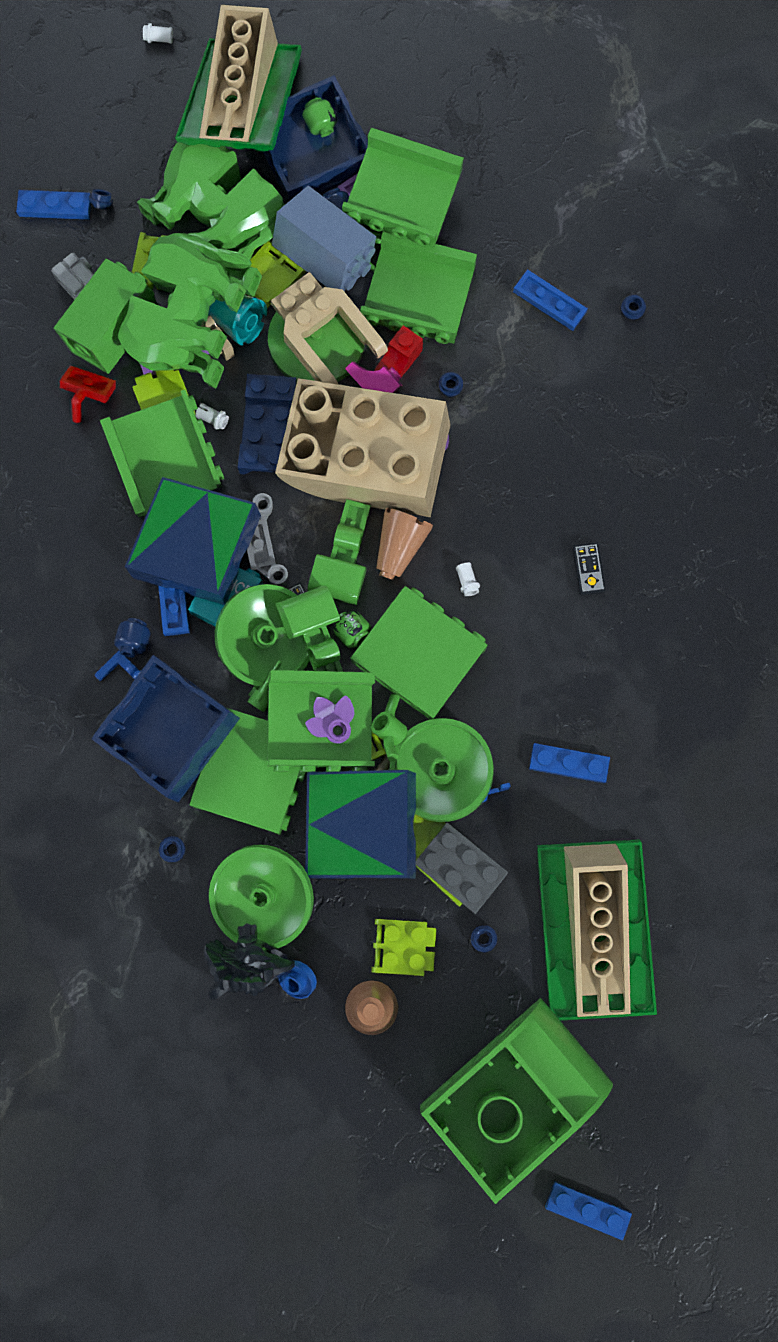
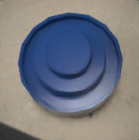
[278,960,317,999]

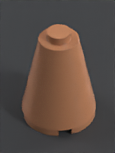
[376,507,433,580]
[345,981,398,1035]

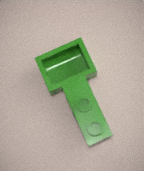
[308,499,371,606]
[275,585,343,672]

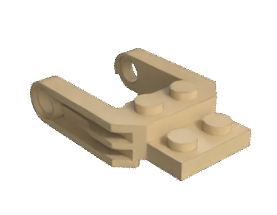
[271,272,388,385]

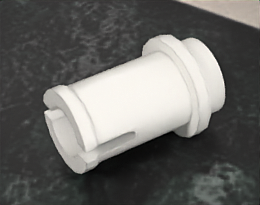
[143,23,173,44]
[196,403,229,430]
[456,563,480,596]

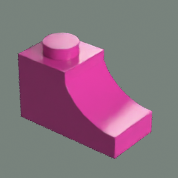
[345,362,403,393]

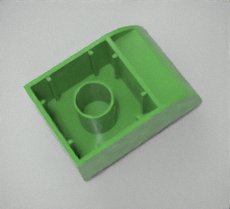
[420,998,613,1204]

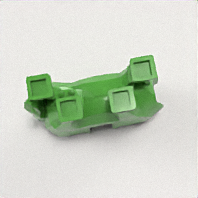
[137,142,285,259]
[118,233,262,389]

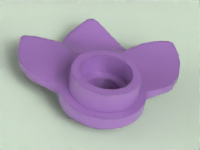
[305,696,354,744]

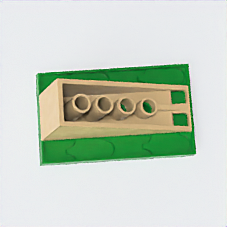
[175,5,302,151]
[537,839,657,1020]

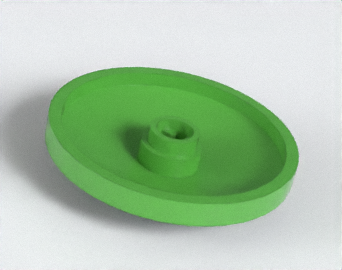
[268,312,365,382]
[215,584,310,687]
[390,718,494,822]
[209,845,314,950]

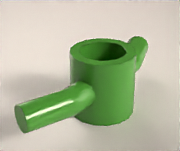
[371,694,407,762]

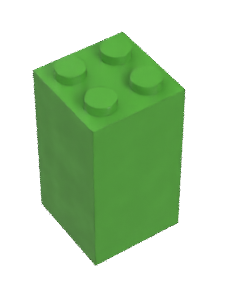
[54,259,159,374]

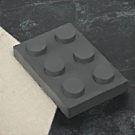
[416,823,508,914]

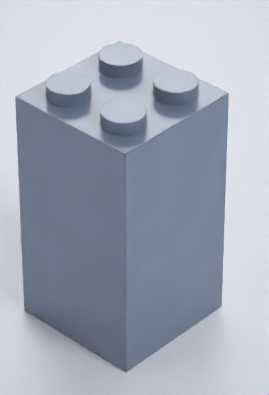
[272,186,376,291]

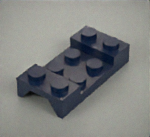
[238,374,297,474]

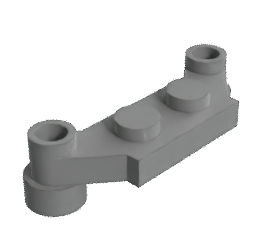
[247,493,289,587]

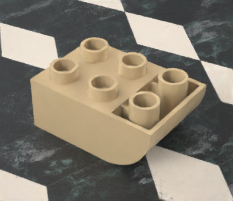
[275,378,450,517]

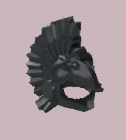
[203,923,295,1000]

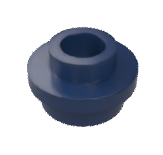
[88,189,113,209]
[621,295,646,319]
[439,372,463,397]
[159,836,185,862]
[471,925,497,952]

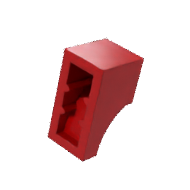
[374,325,423,377]

